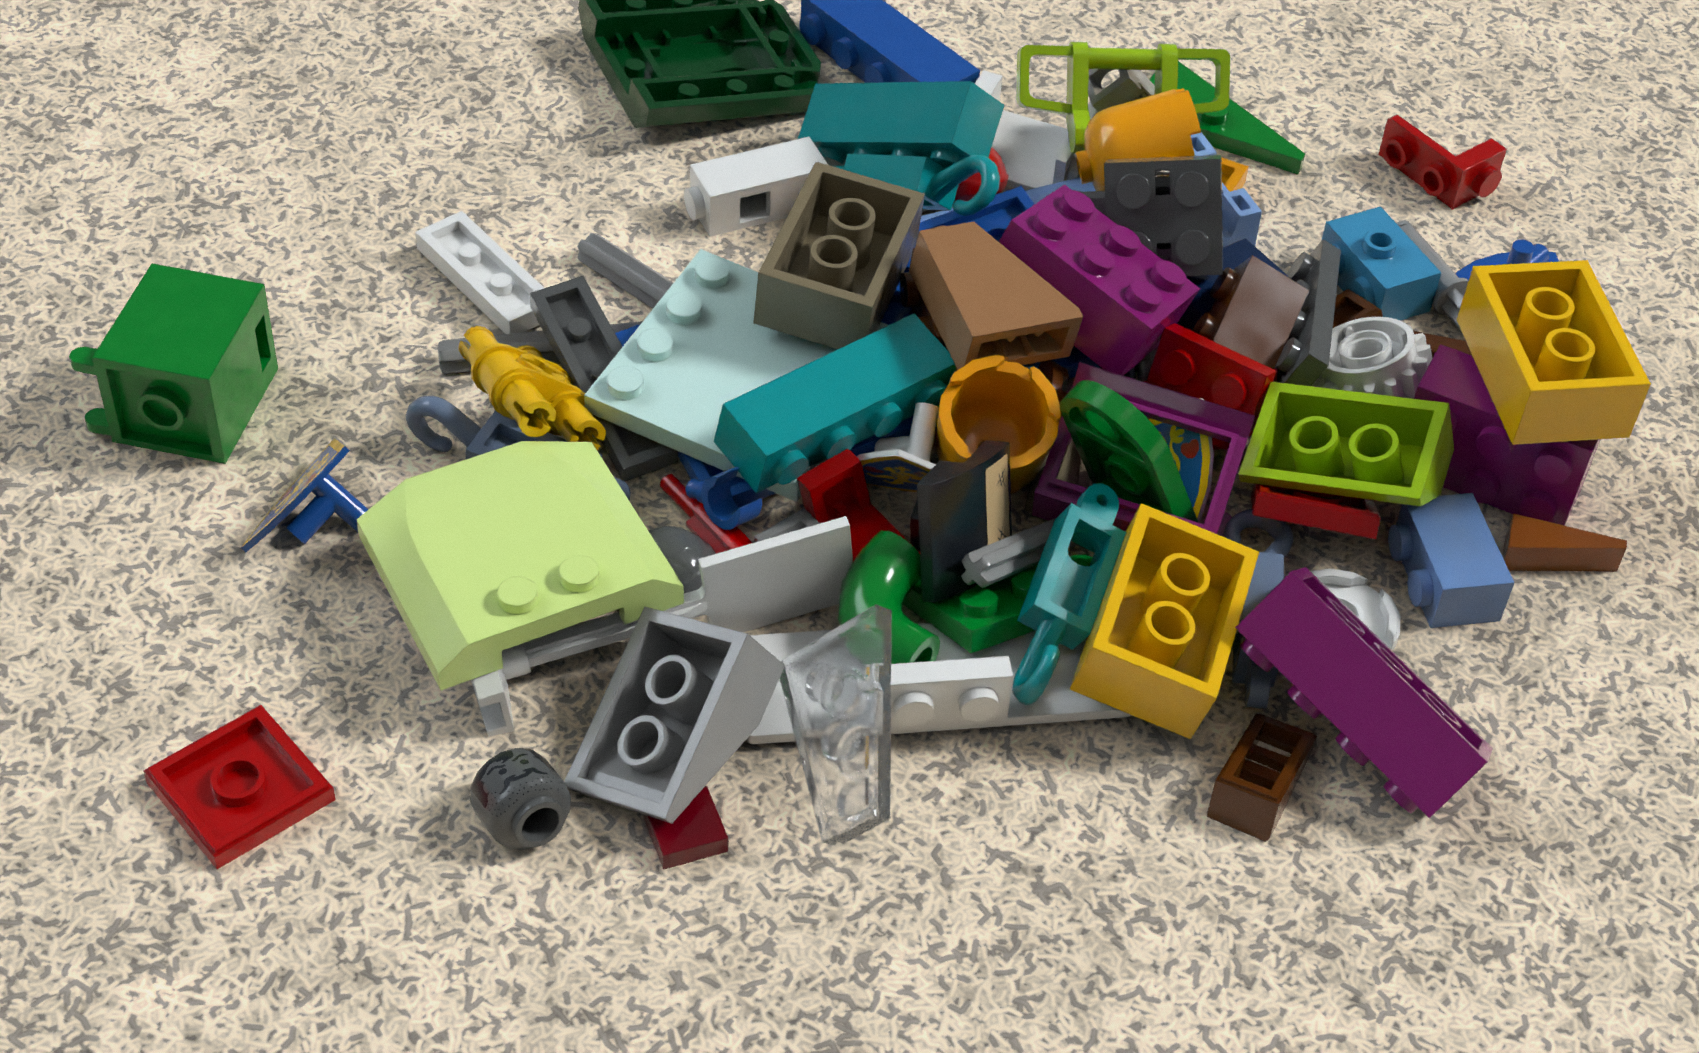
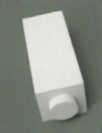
[684,137,828,237]

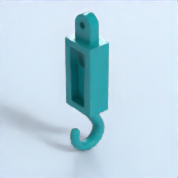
[833,154,1000,216]
[1012,483,1126,705]

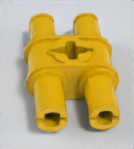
[459,326,606,450]

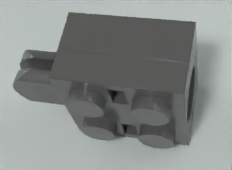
[1081,155,1223,276]

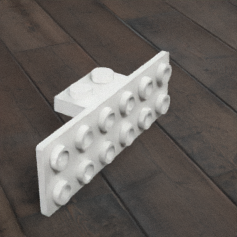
[746,623,1131,744]

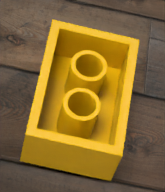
[1456,260,1651,445]
[1070,503,1259,739]

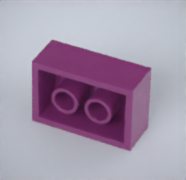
[999,184,1200,375]
[1414,344,1601,526]

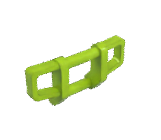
[1016,42,1230,154]

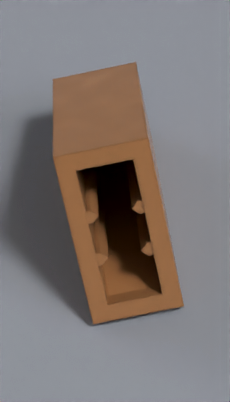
[909,222,1083,370]

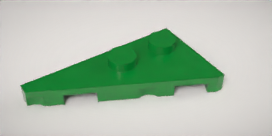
[1150,61,1305,174]

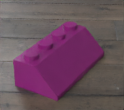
[1235,567,1493,818]

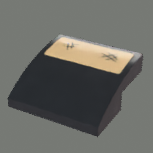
[917,440,1012,603]

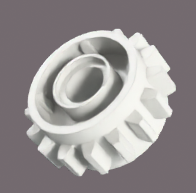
[1311,317,1432,399]

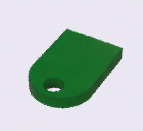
[1060,380,1198,522]

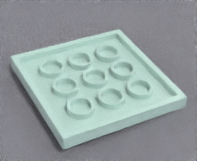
[584,249,888,502]

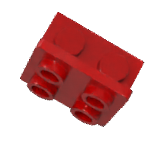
[1144,323,1277,450]

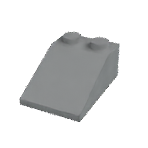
[564,607,785,824]

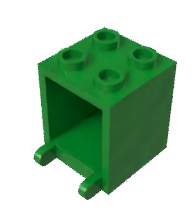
[69,263,278,464]

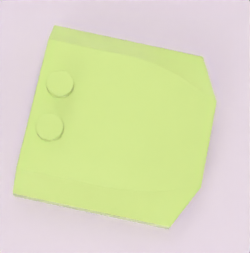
[356,441,684,690]

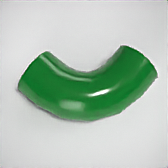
[838,530,940,675]

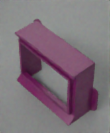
[1032,362,1255,537]

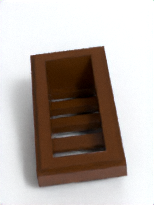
[1207,713,1317,842]

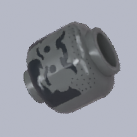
[470,748,571,850]

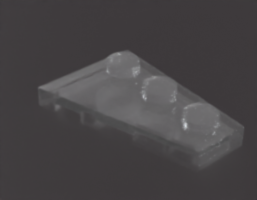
[780,604,892,846]

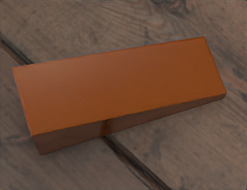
[1502,513,1627,572]

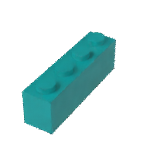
[798,81,1005,168]
[713,314,956,493]

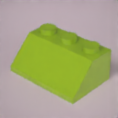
[1238,382,1454,507]

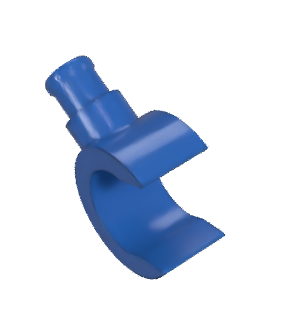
[685,467,762,530]

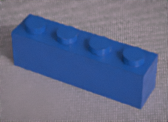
[799,0,980,84]

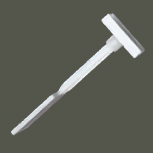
[471,516,853,737]

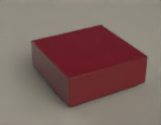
[643,786,729,870]

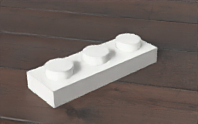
[415,211,544,334]

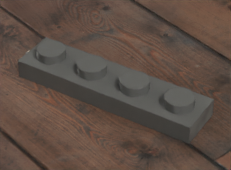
[1275,239,1341,386]
[530,276,678,482]

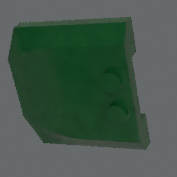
[578,0,821,128]

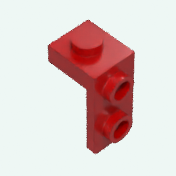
[1378,115,1507,210]
[797,448,920,562]

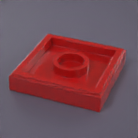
[1251,484,1381,539]
[143,705,336,870]

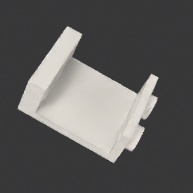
[975,70,1098,190]

